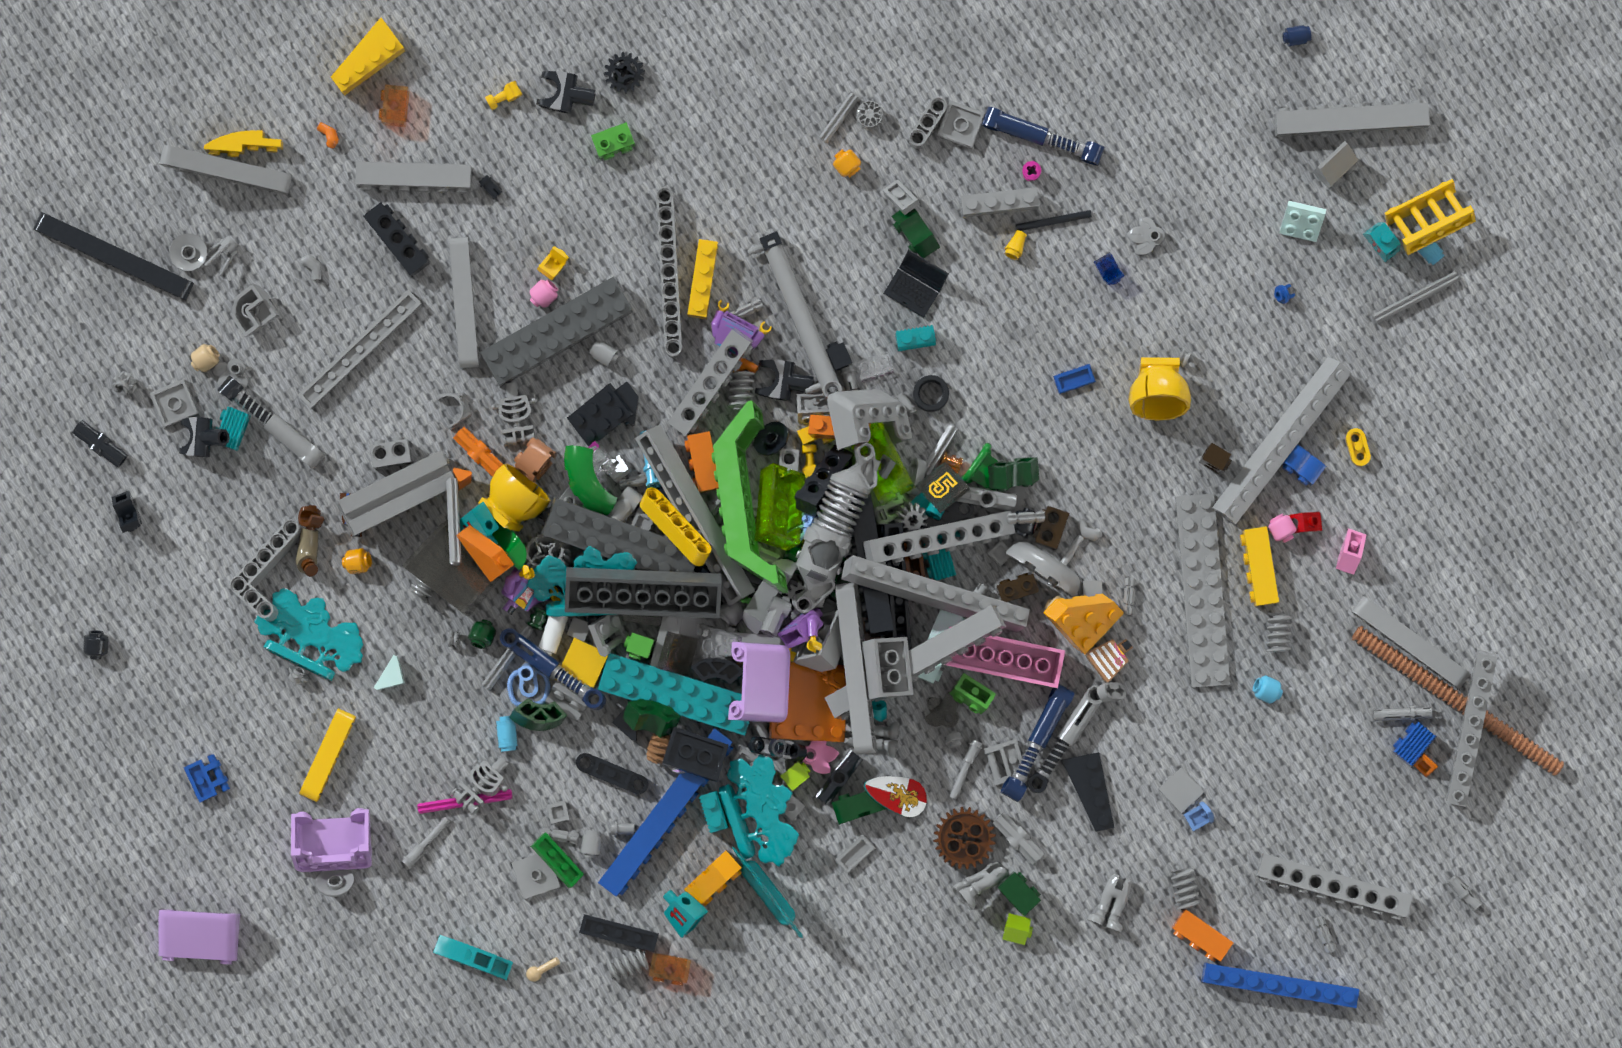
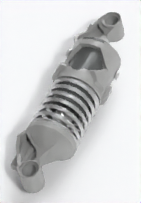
[792,442,881,613]

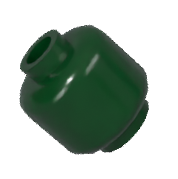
[468,619,496,649]

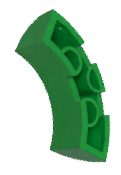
[564,445,617,516]
[492,520,527,570]

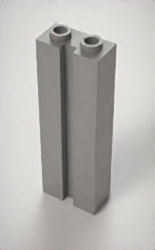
[335,450,455,536]

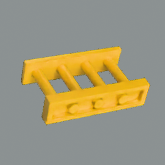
[1384,179,1476,255]

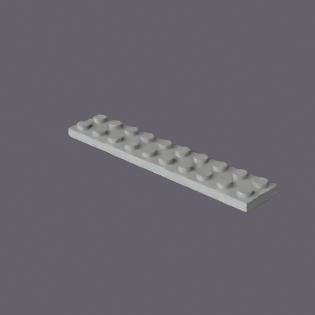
[1175,493,1230,688]

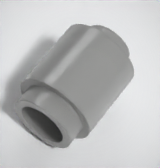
[589,341,619,367]
[581,830,602,858]

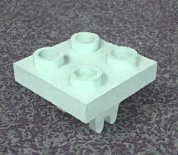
[1279,201,1326,242]

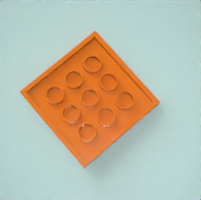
[769,662,846,742]

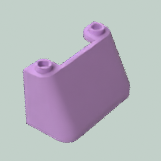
[728,642,790,723]
[291,808,372,872]
[158,909,240,964]

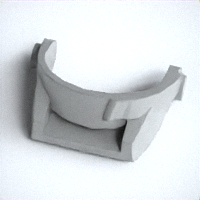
[436,393,472,430]

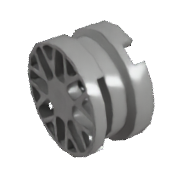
[856,101,883,129]

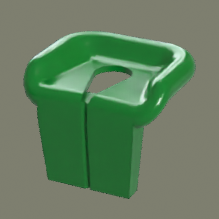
[961,443,998,490]

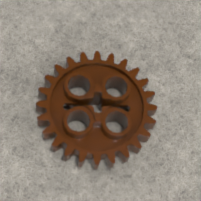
[933,807,996,869]

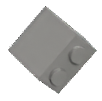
[1313,141,1358,189]

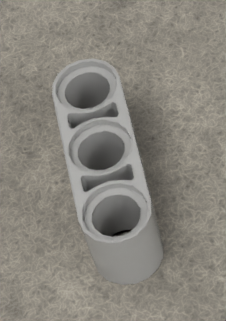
[909,97,947,149]

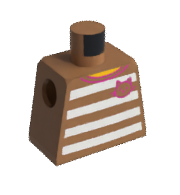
[1085,639,1133,683]

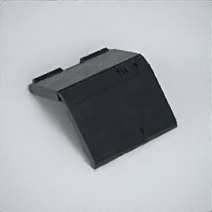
[883,249,949,318]

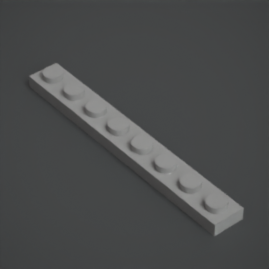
[298,290,422,409]

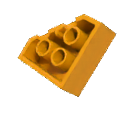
[1043,594,1124,655]
[684,850,742,906]

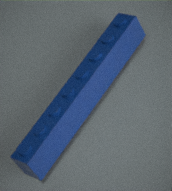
[1201,963,1359,1008]

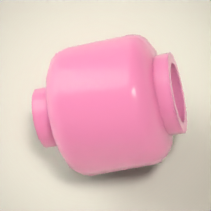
[530,279,558,308]
[1268,513,1296,543]

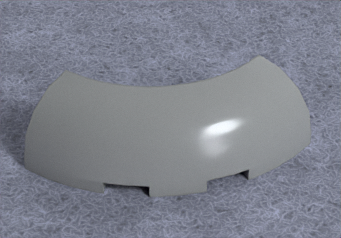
[1006,540,1080,597]
[743,559,797,635]

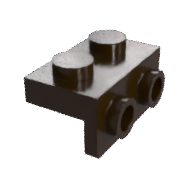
[996,573,1039,602]

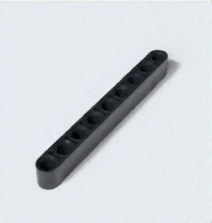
[33,212,194,301]

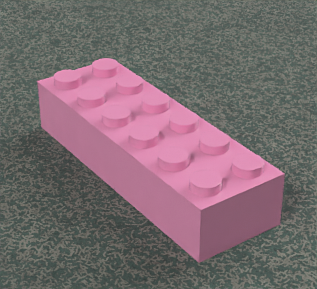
[944,627,1065,688]

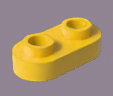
[1345,428,1371,466]

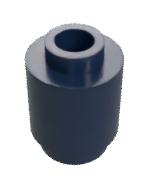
[1282,25,1312,47]

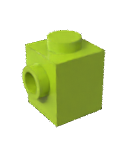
[780,762,810,791]
[1002,913,1033,945]

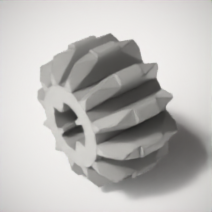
[895,502,928,533]

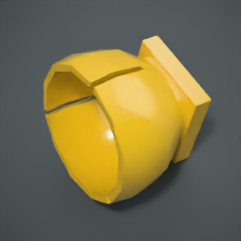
[1128,357,1191,421]
[478,463,551,532]

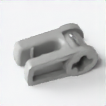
[873,498,904,525]

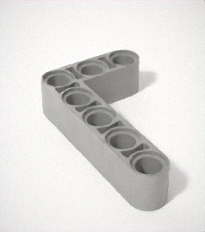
[230,519,302,622]

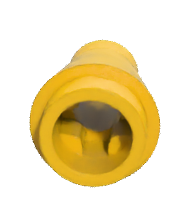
[1004,230,1027,260]

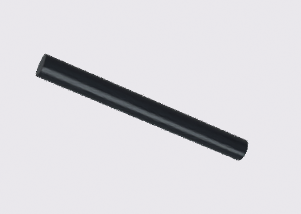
[1015,210,1092,231]

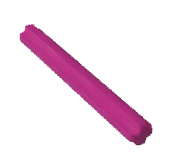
[417,789,513,814]

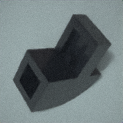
[111,490,142,533]

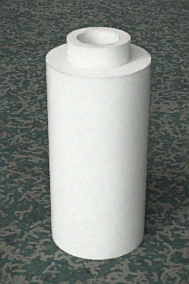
[539,616,568,656]

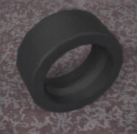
[913,375,949,412]

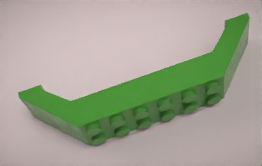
[711,400,788,593]

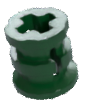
[526,607,548,631]

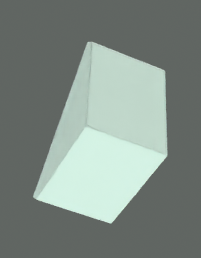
[374,655,405,690]

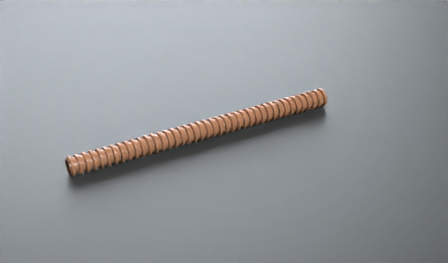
[1352,626,1564,776]

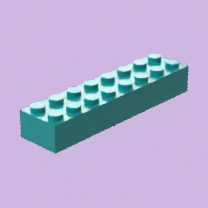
[598,653,750,736]

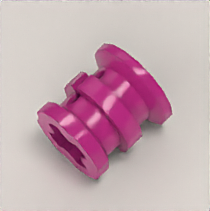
[1022,161,1041,181]

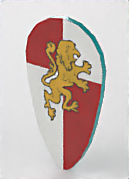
[864,776,927,817]

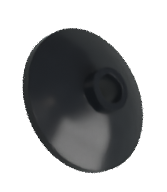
[754,422,789,456]

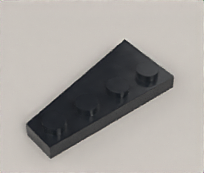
[1061,752,1114,832]

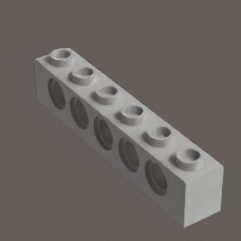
[667,328,753,436]

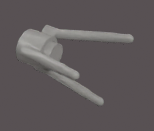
[205,236,238,276]

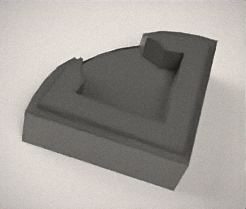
[879,454,896,479]

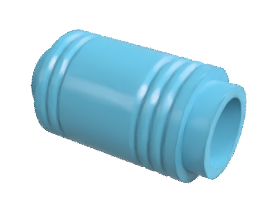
[1418,242,1445,265]
[496,716,518,752]

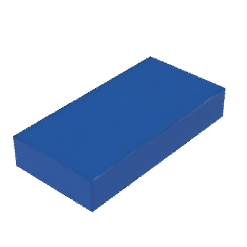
[1053,364,1096,395]

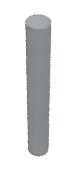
[1047,535,1084,587]

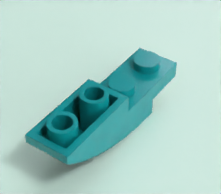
[433,935,513,980]

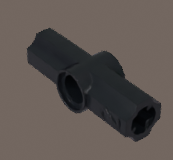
[72,420,128,468]
[815,750,863,806]

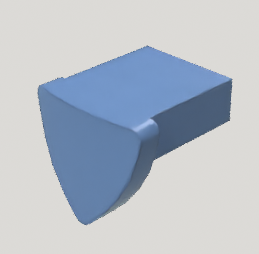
[1183,801,1214,831]

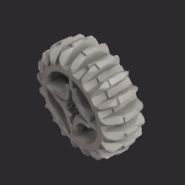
[524,532,572,570]

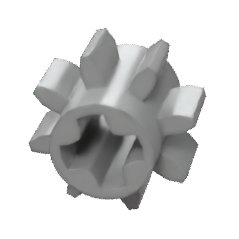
[112,372,137,396]

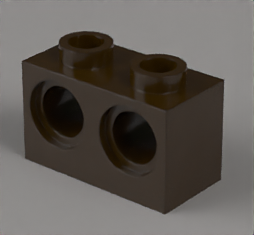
[1199,443,1232,474]
[1033,506,1070,550]

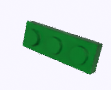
[530,832,584,888]

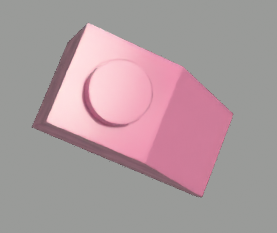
[1336,528,1366,575]

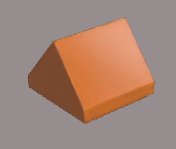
[453,468,472,490]
[1413,753,1438,777]

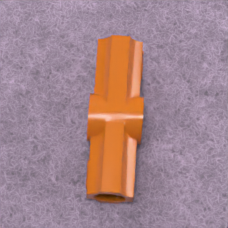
[453,427,503,477]

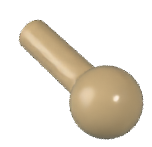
[526,957,560,982]

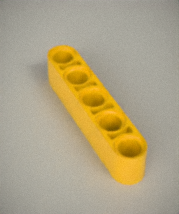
[639,487,712,566]
[299,708,356,802]

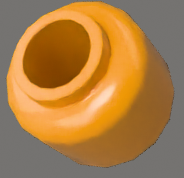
[833,149,861,178]
[342,548,372,574]

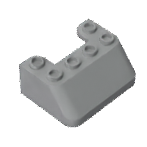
[827,389,913,450]

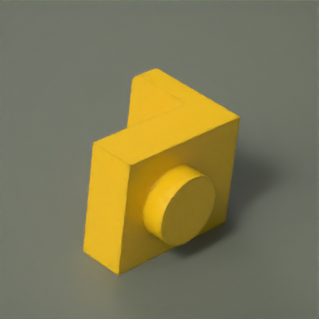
[537,246,569,281]

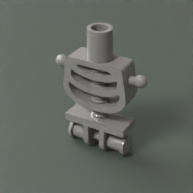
[491,382,537,447]
[450,757,509,815]

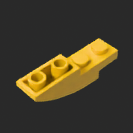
[204,130,283,157]

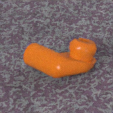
[317,122,339,148]
[733,358,759,373]

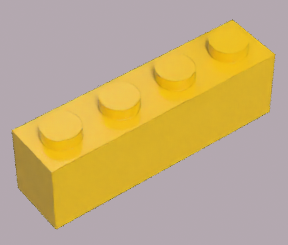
[687,239,718,320]
[1240,526,1279,607]

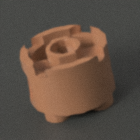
[514,437,557,483]

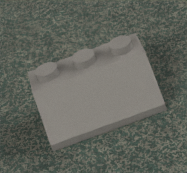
[794,610,843,672]
[650,616,703,674]
[862,637,914,700]

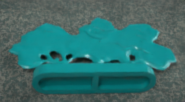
[527,546,637,617]
[254,588,364,681]
[719,755,799,867]
[732,846,803,938]

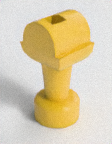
[485,81,523,110]
[801,444,817,478]

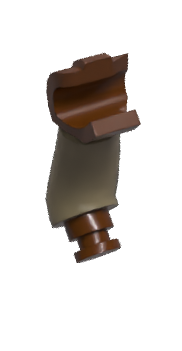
[295,505,324,577]

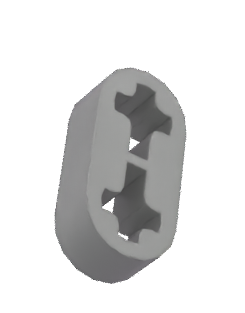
[905,458,926,496]
[1097,682,1126,702]

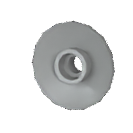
[169,234,207,271]
[316,869,354,897]

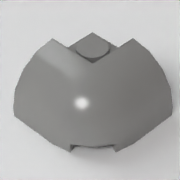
[231,284,279,337]

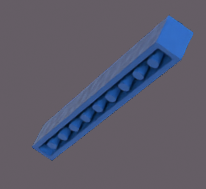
[598,728,734,897]

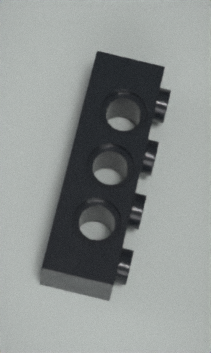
[363,202,430,278]
[794,445,855,517]

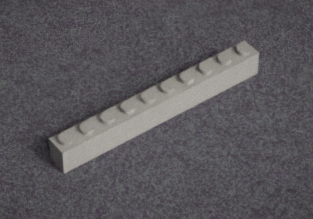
[1212,357,1352,524]
[635,424,755,606]
[841,555,1030,633]
[825,605,1006,720]

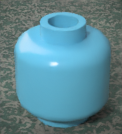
[1253,675,1283,704]

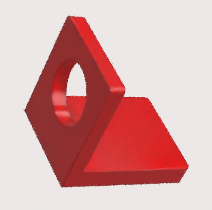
[1288,512,1322,534]

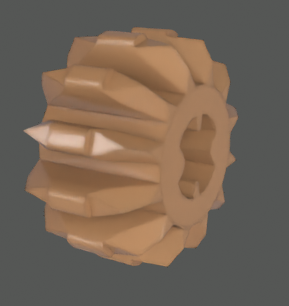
[646,733,671,764]

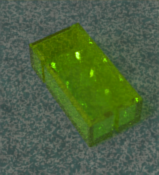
[851,423,916,505]
[755,463,805,551]

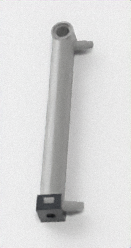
[748,231,842,400]

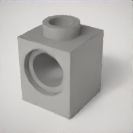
[779,446,800,475]

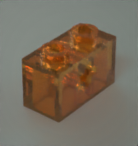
[379,84,410,127]
[649,953,692,986]

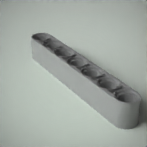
[159,145,292,194]
[449,237,479,369]
[1352,596,1470,690]

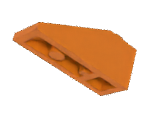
[456,525,514,582]

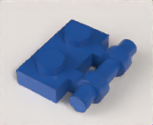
[183,754,230,803]

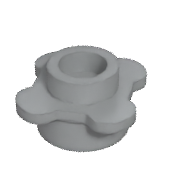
[289,666,308,684]

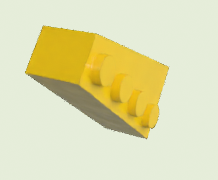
[331,17,405,96]

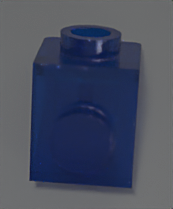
[1094,252,1125,285]

